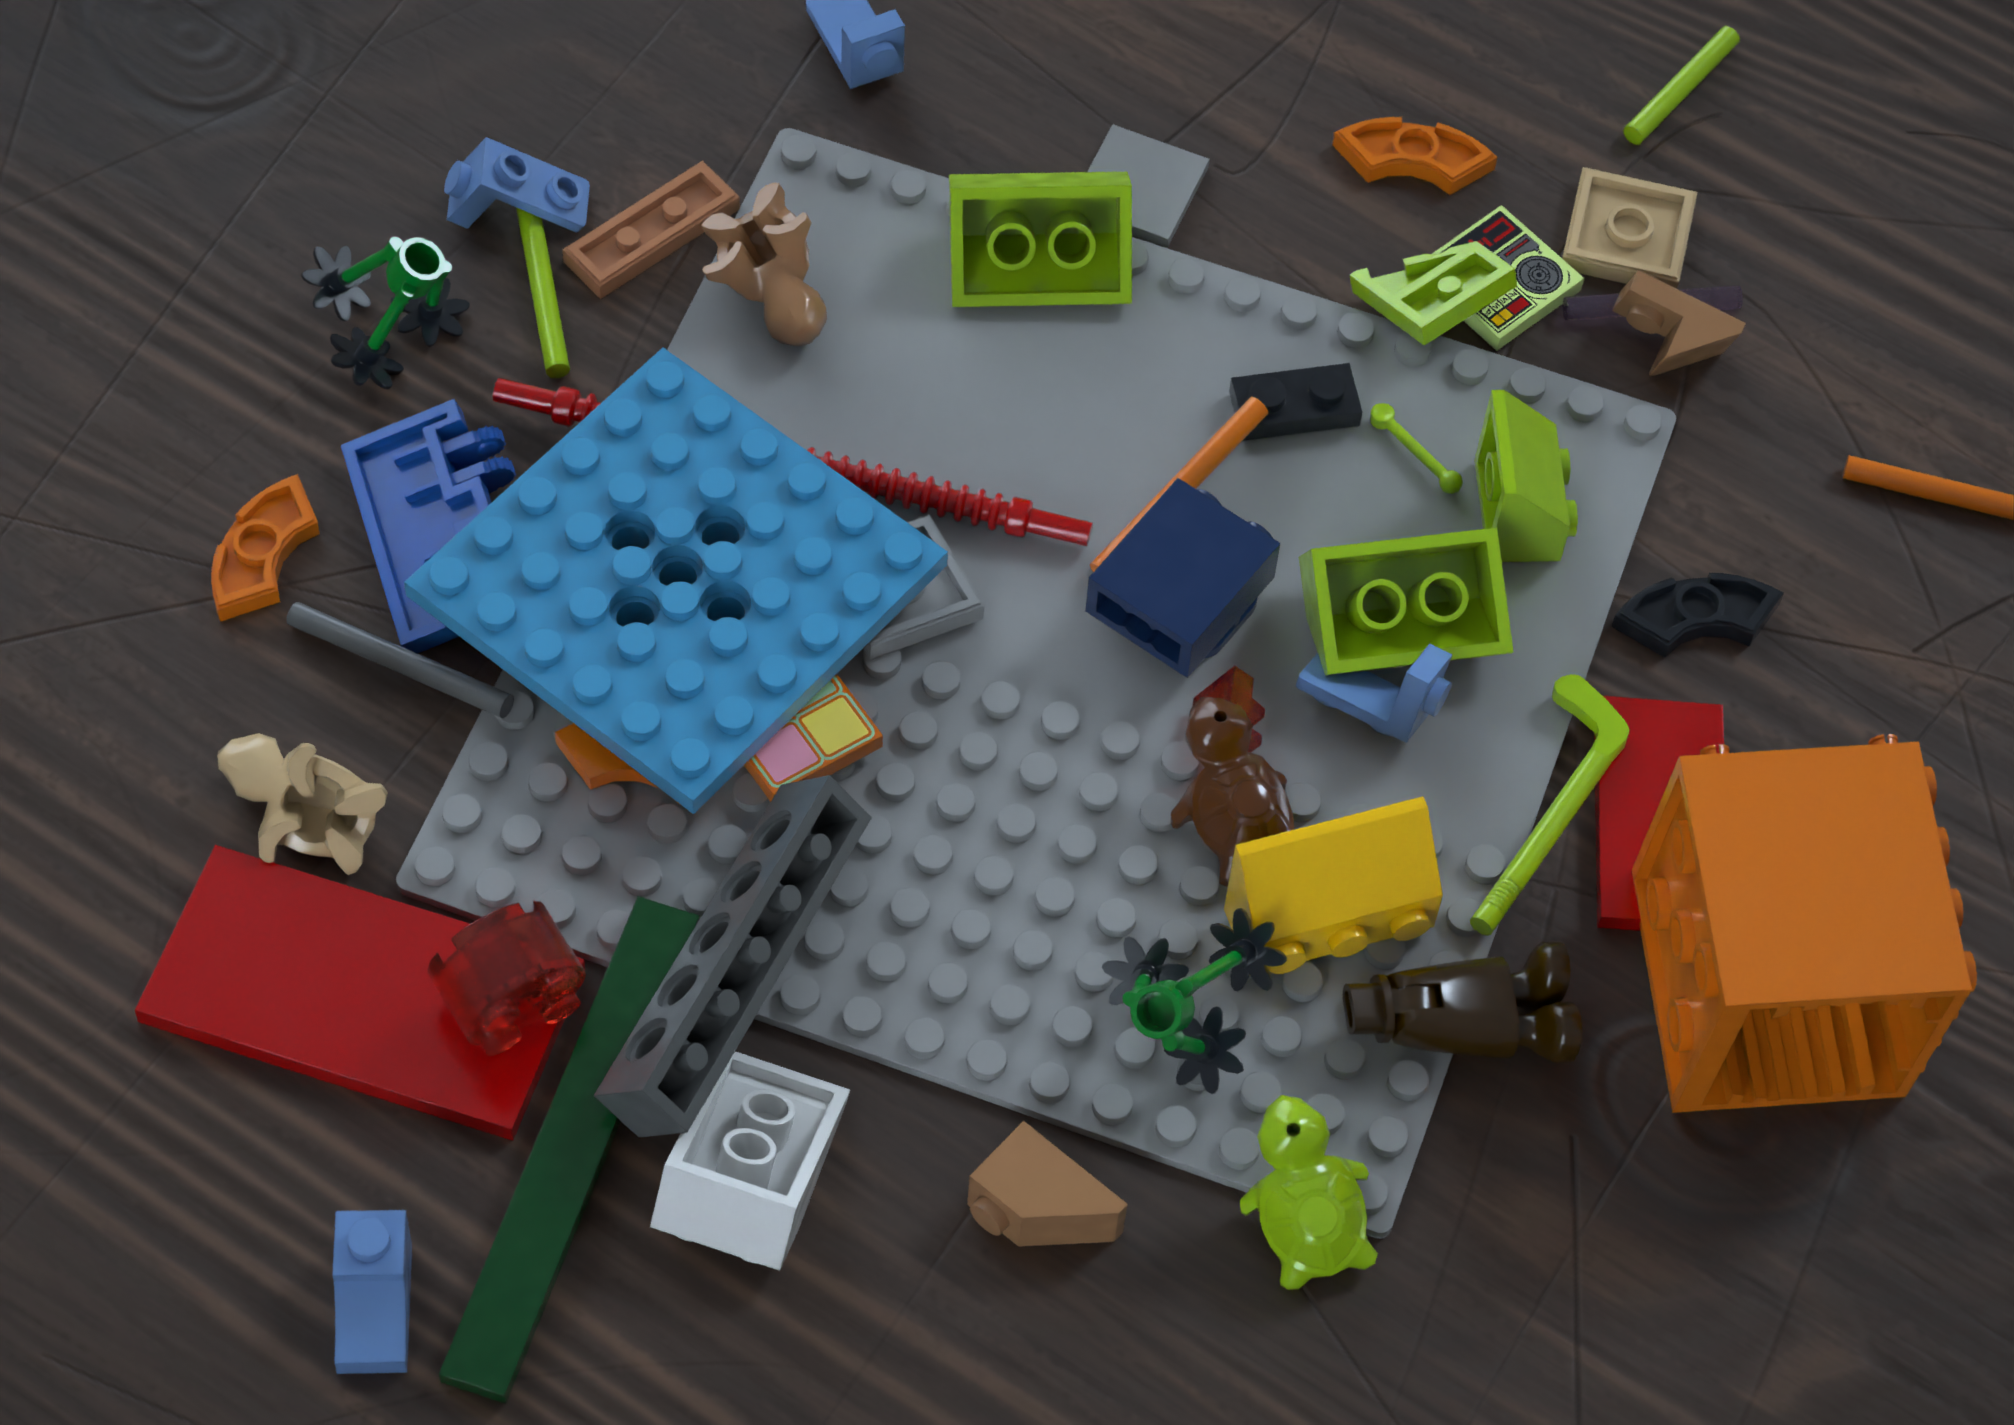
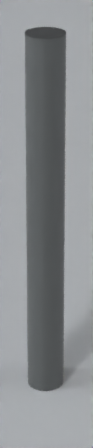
[287,602,514,718]

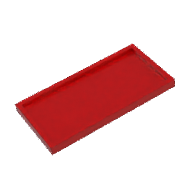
[135,845,585,1141]

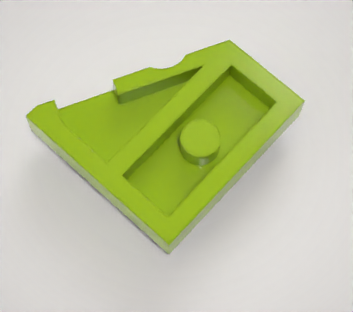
[1350,241,1517,346]

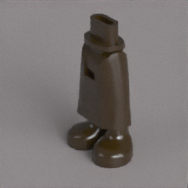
[1342,942,1582,1063]

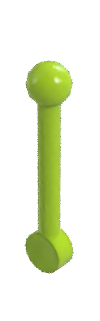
[1370,403,1463,494]

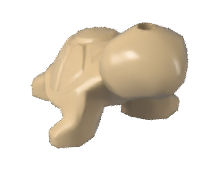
[217,733,388,875]

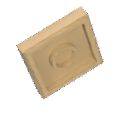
[1562,167,1697,289]

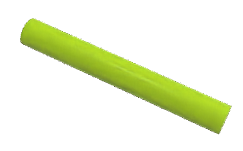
[1623,26,1740,145]

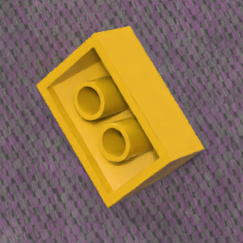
[1224,796,1443,974]

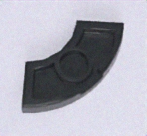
[1611,573,1784,658]

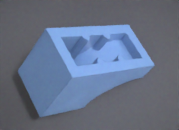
[333,1210,412,1374]

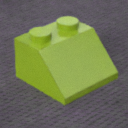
[1474,389,1578,562]

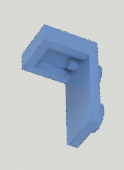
[806,0,905,89]
[444,137,590,232]
[1296,644,1452,743]

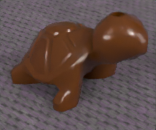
[1171,697,1295,887]

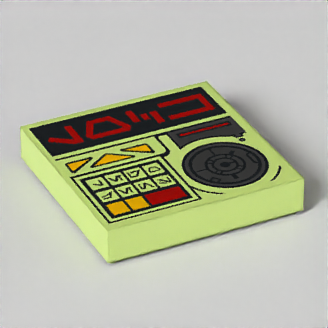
[1432,205,1584,351]

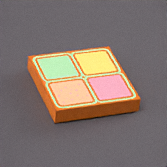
[744,674,883,802]

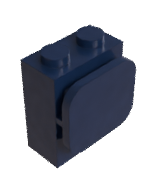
[1085,478,1281,678]

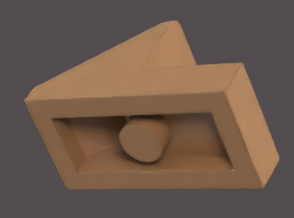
[1612,270,1746,376]

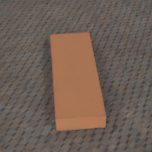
[562,161,740,299]

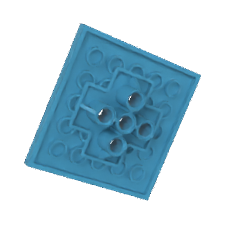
[404,347,948,814]

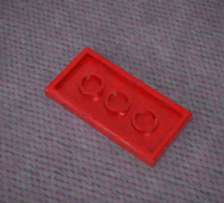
[1594,695,1724,931]

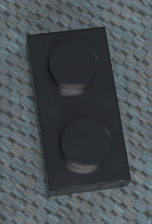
[1229,363,1363,441]

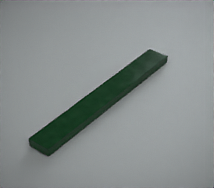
[439,896,700,1404]

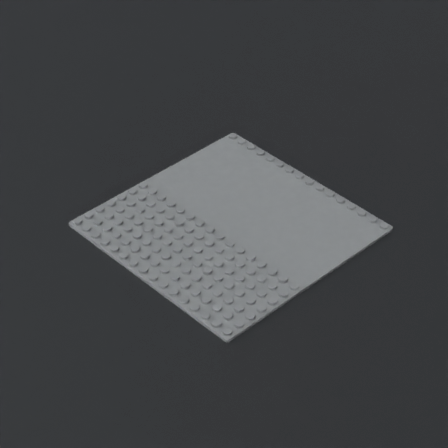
[396,128,1676,1239]

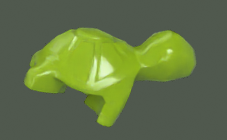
[1240,1095,1378,1290]

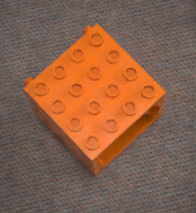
[1631,734,1977,1113]

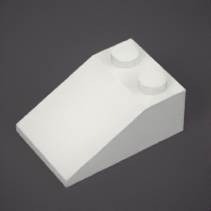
[650,1051,850,1271]

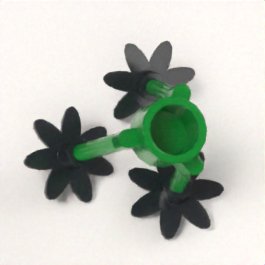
[301,237,470,389]
[1102,908,1287,1094]

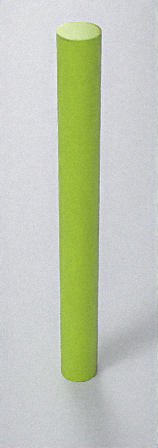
[516,207,570,378]

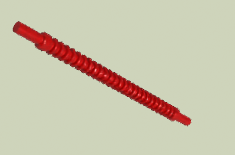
[493,378,1093,547]

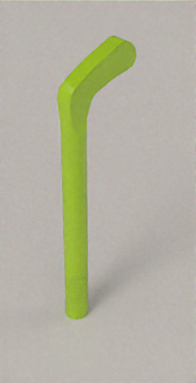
[1470,674,1630,936]

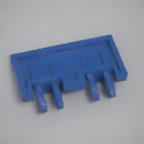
[340,399,516,654]

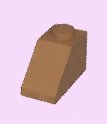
[967,1121,1128,1246]

